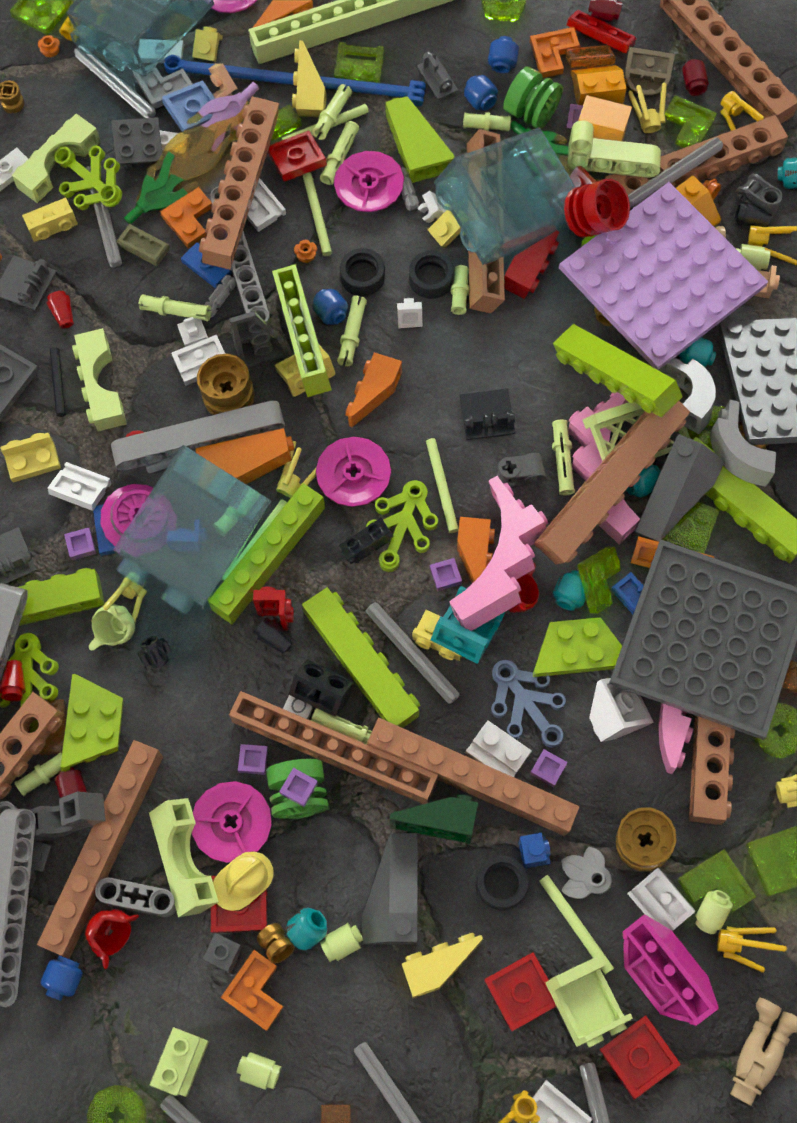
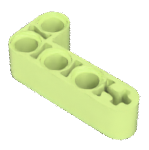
[567,121,661,178]

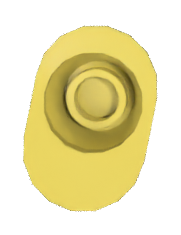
[213,852,274,911]

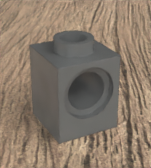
[203,933,244,974]

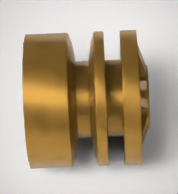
[197,353,255,415]
[616,808,676,871]

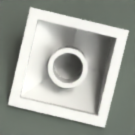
[589,678,653,742]

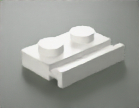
[234,178,286,232]
[171,335,225,386]
[48,462,111,511]
[465,720,532,777]
[627,867,695,931]
[529,1080,592,1123]

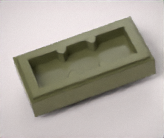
[116,224,170,266]

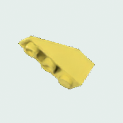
[292,40,327,117]
[402,933,483,999]

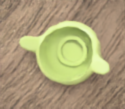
[89,604,135,651]

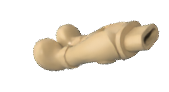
[730,997,797,1106]

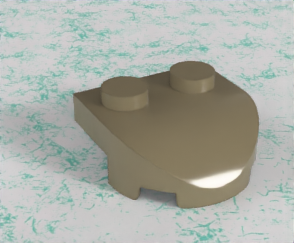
[625,47,675,96]

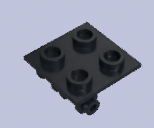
[459,388,516,440]

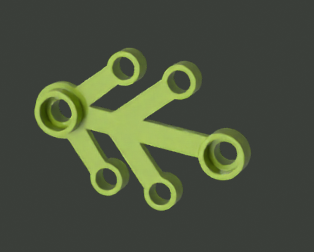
[54,145,122,210]
[366,480,438,572]
[0,633,59,733]

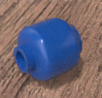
[488,36,519,73]
[464,75,498,111]
[312,289,348,325]
[40,956,83,1001]

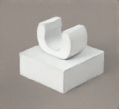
[418,191,447,223]
[397,298,423,328]
[177,317,208,347]

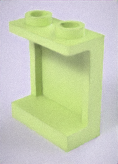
[545,954,633,1047]
[150,1027,209,1097]

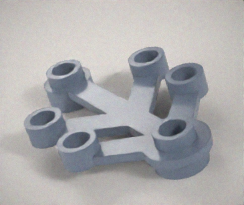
[491,660,566,748]

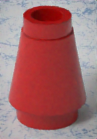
[47,291,74,329]
[0,660,26,701]

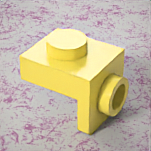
[192,26,223,62]
[428,209,468,248]

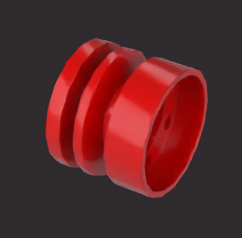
[564,178,630,238]

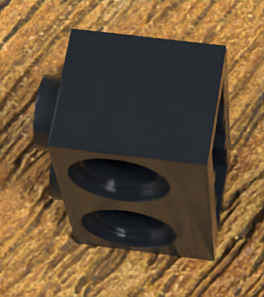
[288,659,354,717]

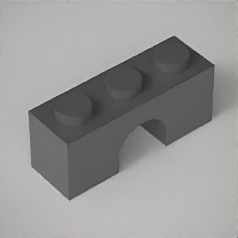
[31,792,106,841]

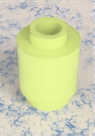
[736,244,770,271]
[696,890,733,934]
[320,923,363,962]
[237,1052,281,1090]

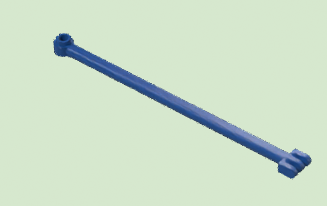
[164,55,426,106]

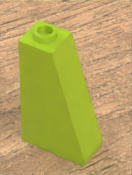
[385,96,455,183]

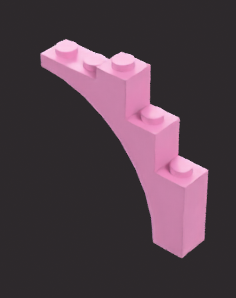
[568,392,640,545]
[449,476,548,631]

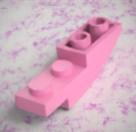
[658,703,693,774]

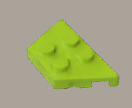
[533,617,622,677]
[61,674,123,772]

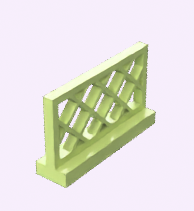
[583,402,691,461]

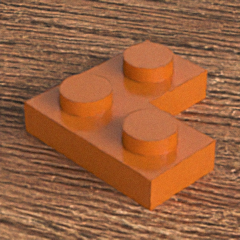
[530,27,580,78]
[160,187,212,249]
[221,950,284,1031]

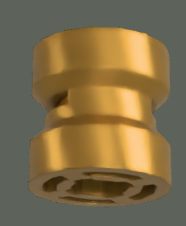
[0,80,25,114]
[257,923,295,964]

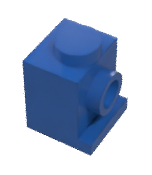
[518,833,551,869]

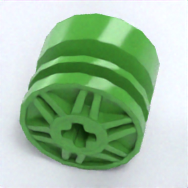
[503,66,563,130]
[266,759,329,819]

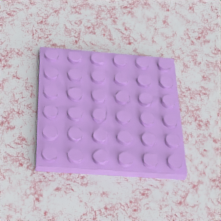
[559,182,768,370]

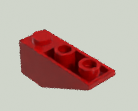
[504,230,559,299]

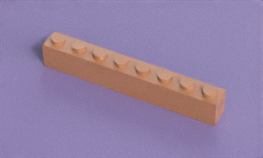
[467,129,505,313]
[533,401,690,565]
[367,717,580,836]
[37,740,163,959]

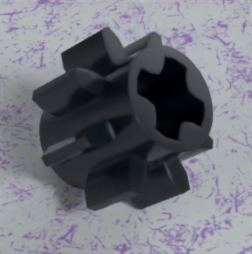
[137,636,172,669]

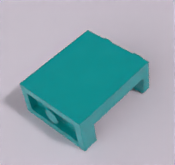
[430,586,506,664]

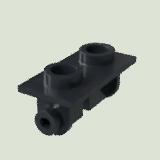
[339,517,394,564]

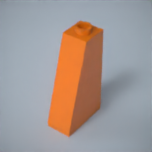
[196,428,295,503]

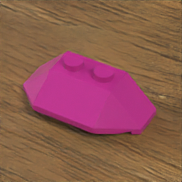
[623,914,719,1026]

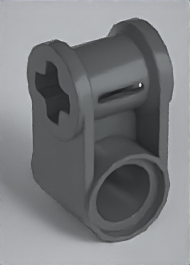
[735,173,782,217]
[496,453,547,487]

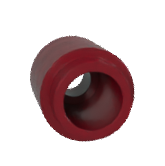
[588,0,623,22]
[682,59,709,96]
[55,767,87,798]

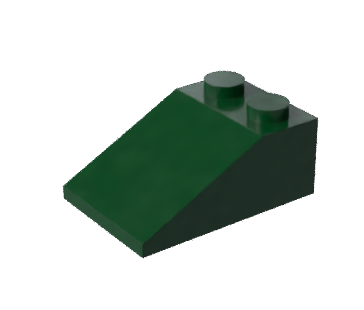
[390,795,478,844]

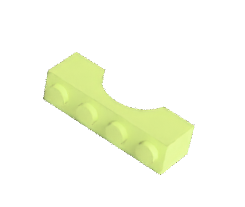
[12,114,101,203]
[72,328,127,431]
[149,798,219,917]

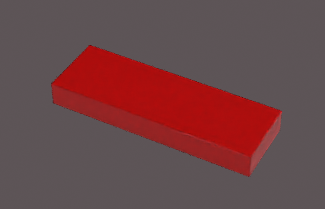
[566,10,637,53]

